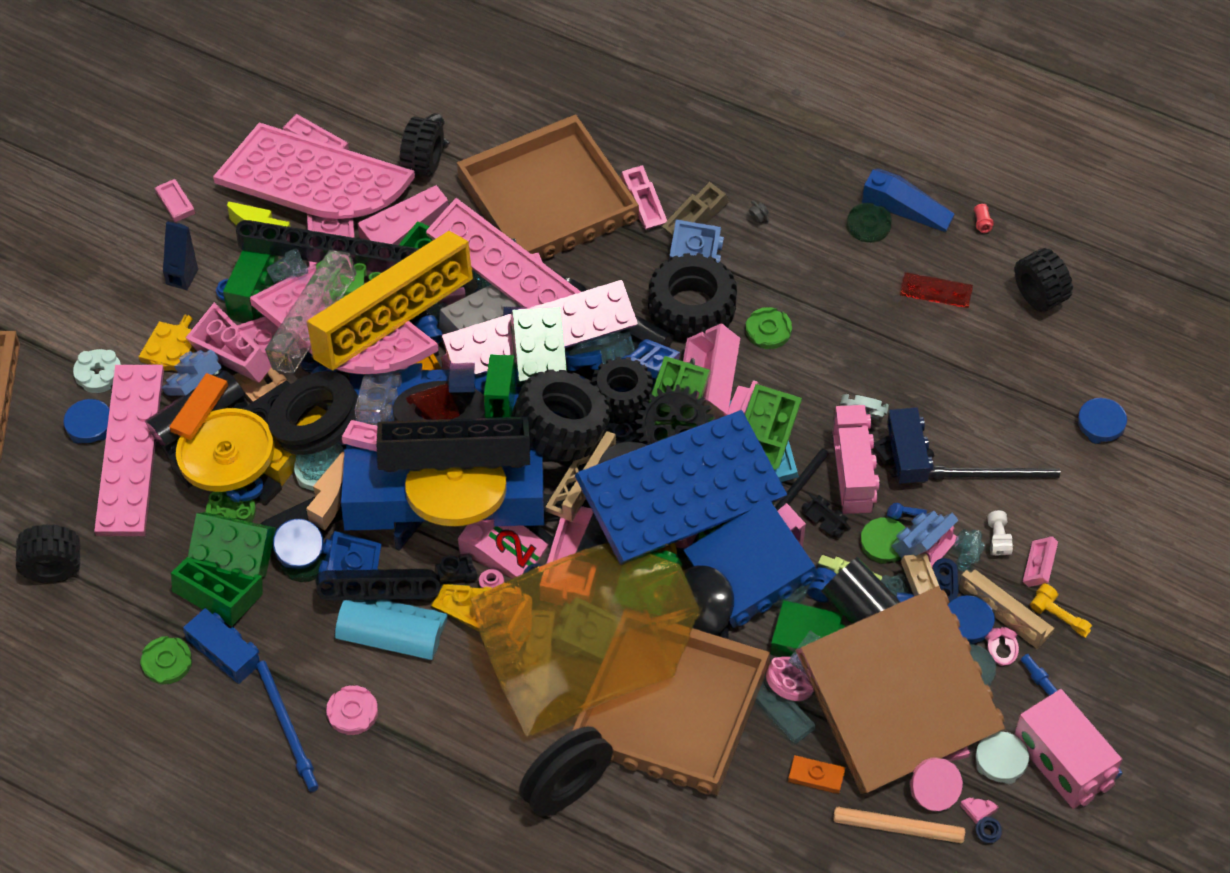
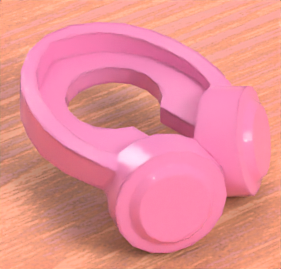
[985,627,1019,666]

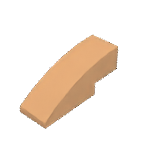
[306,452,344,530]

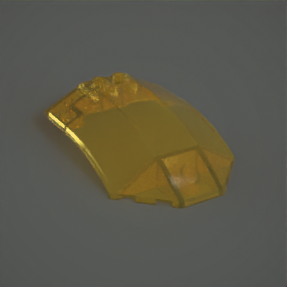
[470,543,700,738]

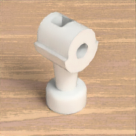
[987,511,1013,555]

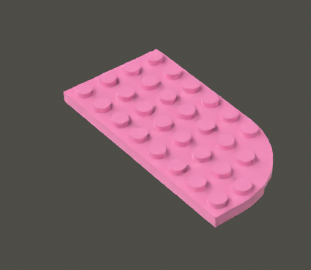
[213,123,415,219]
[250,263,438,374]

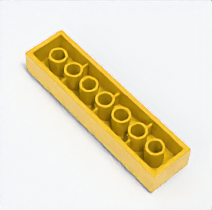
[307,231,473,371]

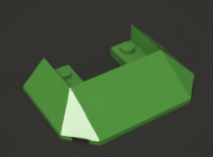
[649,356,802,470]

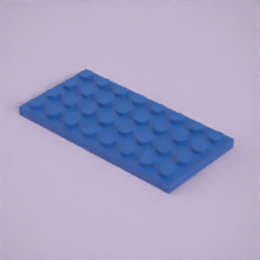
[575,410,787,565]

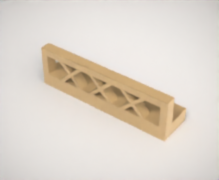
[545,431,616,522]
[901,553,939,596]
[958,570,1054,649]

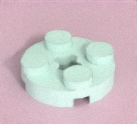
[73,349,121,393]
[840,394,889,420]

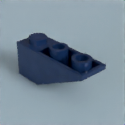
[163,221,198,290]

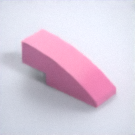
[620,165,667,230]

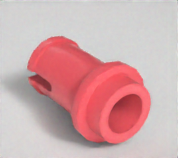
[974,204,994,233]

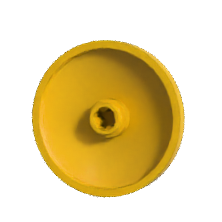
[176,408,275,492]
[405,466,506,526]

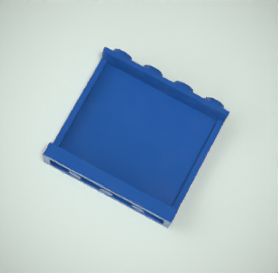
[684,498,818,628]

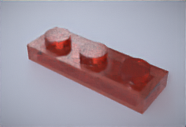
[900,272,973,308]

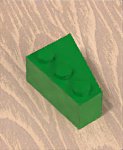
[171,557,263,626]

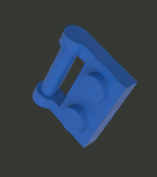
[621,339,680,379]

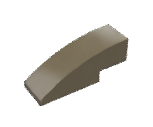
[662,182,729,236]

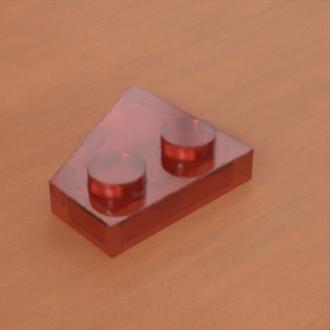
[406,383,460,420]

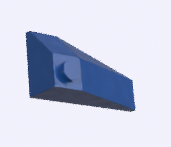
[862,169,954,232]

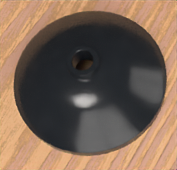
[666,565,734,635]

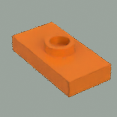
[788,755,845,794]

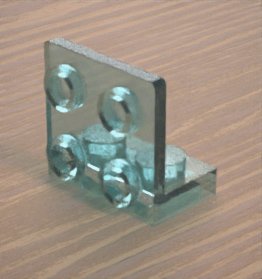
[568,331,635,364]

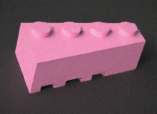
[358,185,448,245]
[186,302,274,383]

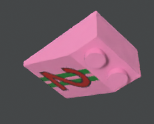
[458,520,548,582]

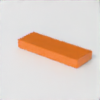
[169,373,228,440]

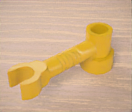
[1030,583,1092,638]

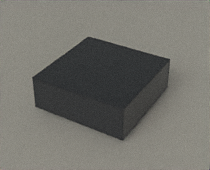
[247,473,282,505]

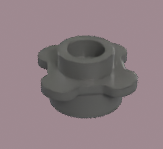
[748,200,770,223]

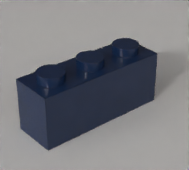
[887,407,933,484]

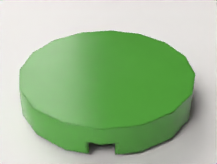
[745,307,792,349]
[861,517,906,563]
[140,636,192,685]

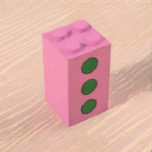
[1015,689,1122,809]

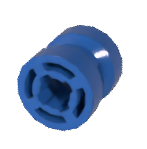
[414,315,443,344]
[807,568,837,603]

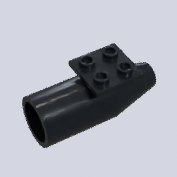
[821,557,901,624]

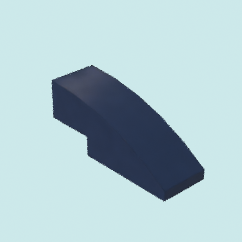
[449,362,476,393]

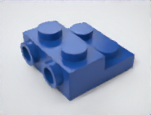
[318,531,381,587]

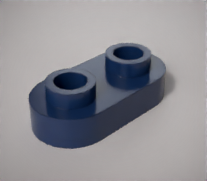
[932,558,958,603]

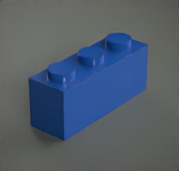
[183,608,260,684]

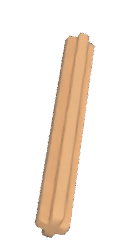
[833,807,965,843]

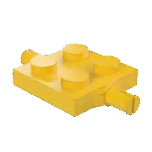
[138,314,196,371]

